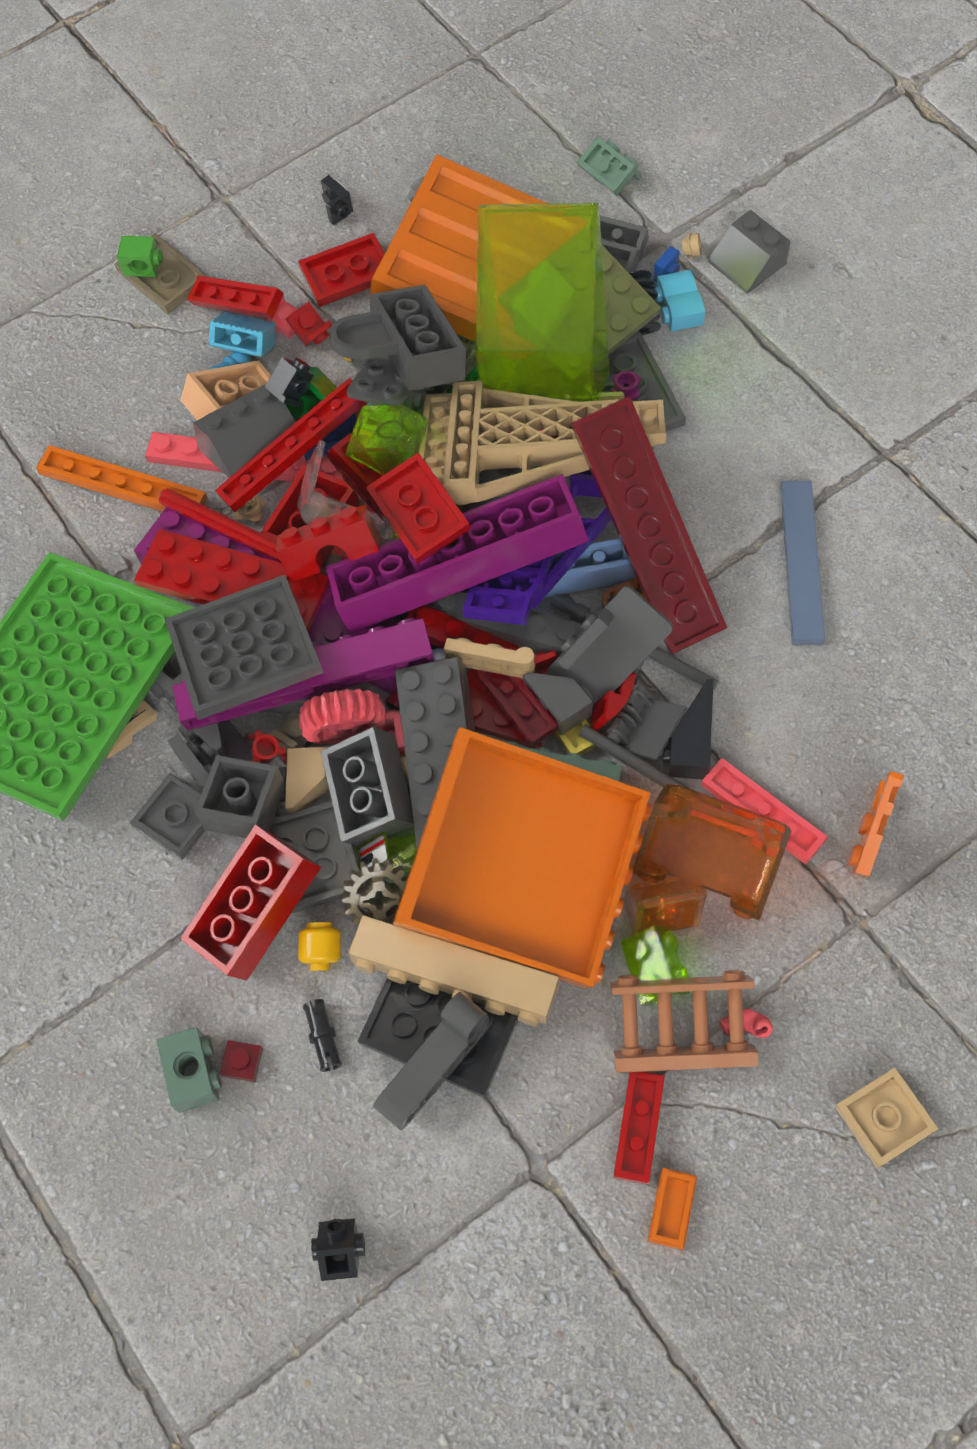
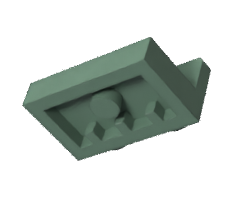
[577,137,642,196]

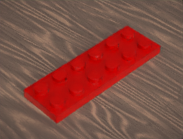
[134,529,330,634]

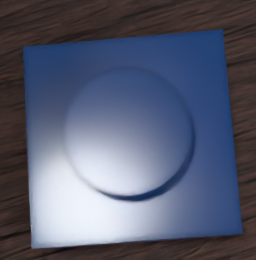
[653,246,680,282]

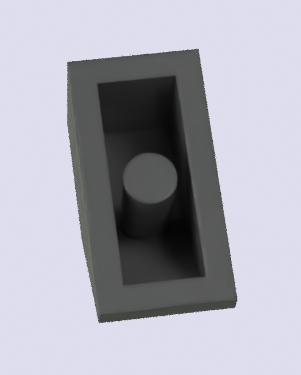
[523,672,593,736]

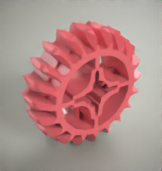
[299,688,386,746]

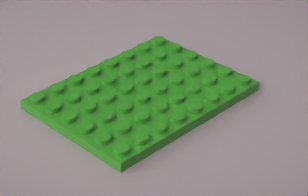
[0,552,194,822]

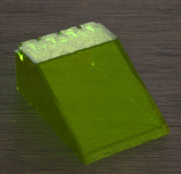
[476,203,609,402]

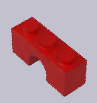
[276,505,380,582]

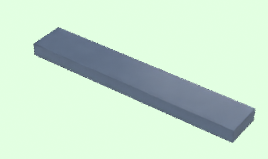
[780,481,825,645]

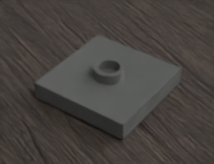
[130,773,206,860]

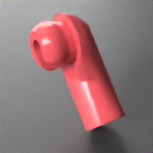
[719,1008,773,1038]

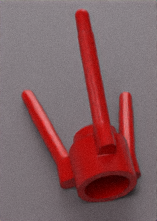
[245,730,287,766]

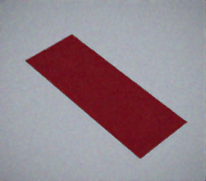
[316,440,395,534]

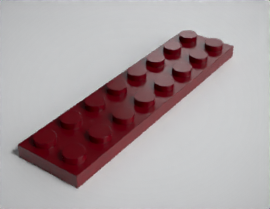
[570,396,728,654]

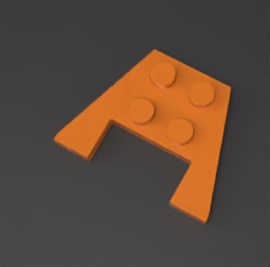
[848,771,904,878]

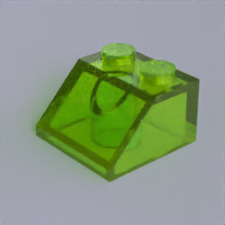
[345,405,429,475]

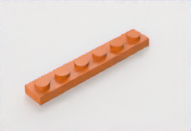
[36,445,208,512]

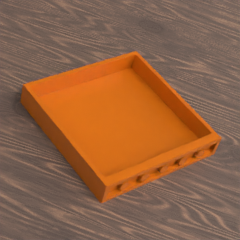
[393,727,652,989]

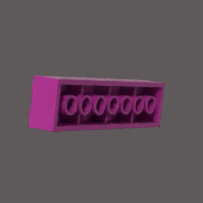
[326,474,589,634]

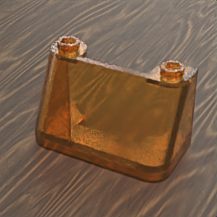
[633,784,792,921]

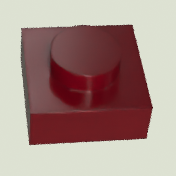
[219,1040,263,1082]

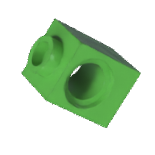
[117,236,163,277]

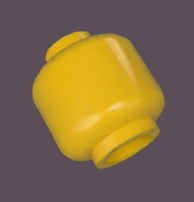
[298,922,341,971]

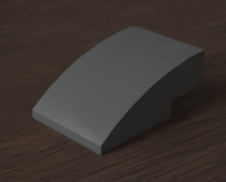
[589,214,649,273]

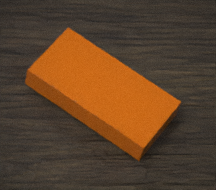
[647,1167,697,1251]

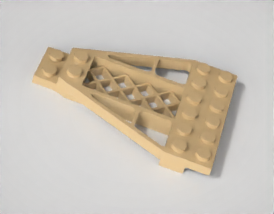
[418,381,666,505]

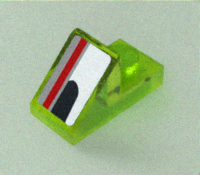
[357,831,417,879]

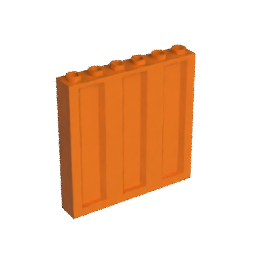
[369,154,588,361]

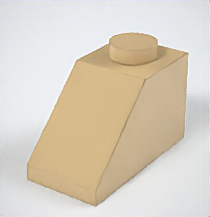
[285,747,329,814]

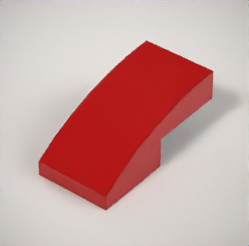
[590,673,636,731]

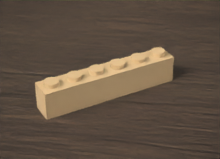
[348,915,559,1026]

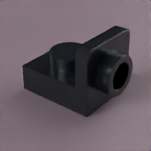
[321,175,353,225]

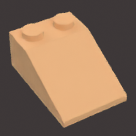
[181,360,271,420]

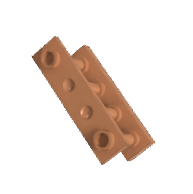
[610,970,758,1073]

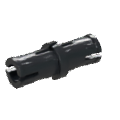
[303,999,342,1072]

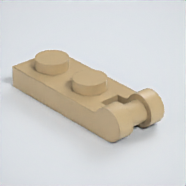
[444,638,535,678]

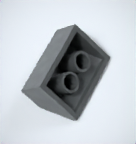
[193,384,295,478]

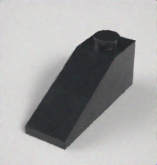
[663,679,714,780]

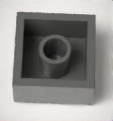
[194,755,286,838]

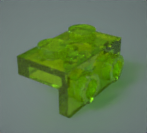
[620,926,690,1006]

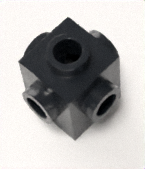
[311,1218,365,1281]

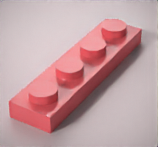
[701,758,828,865]

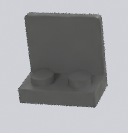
[168,720,253,791]

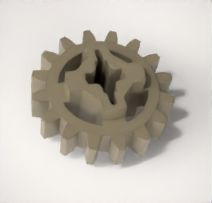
[341,858,409,925]

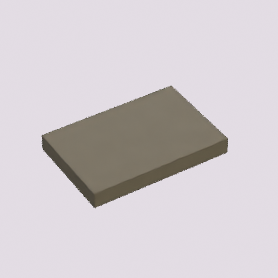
[114,233,207,315]

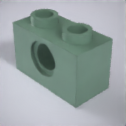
[156,1027,222,1113]

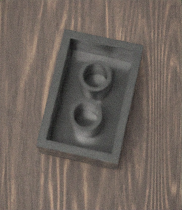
[321,727,414,847]

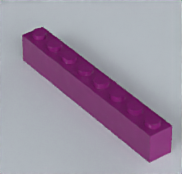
[172,618,435,731]

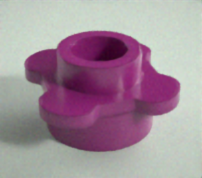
[611,371,641,400]

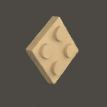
[835,1067,939,1169]

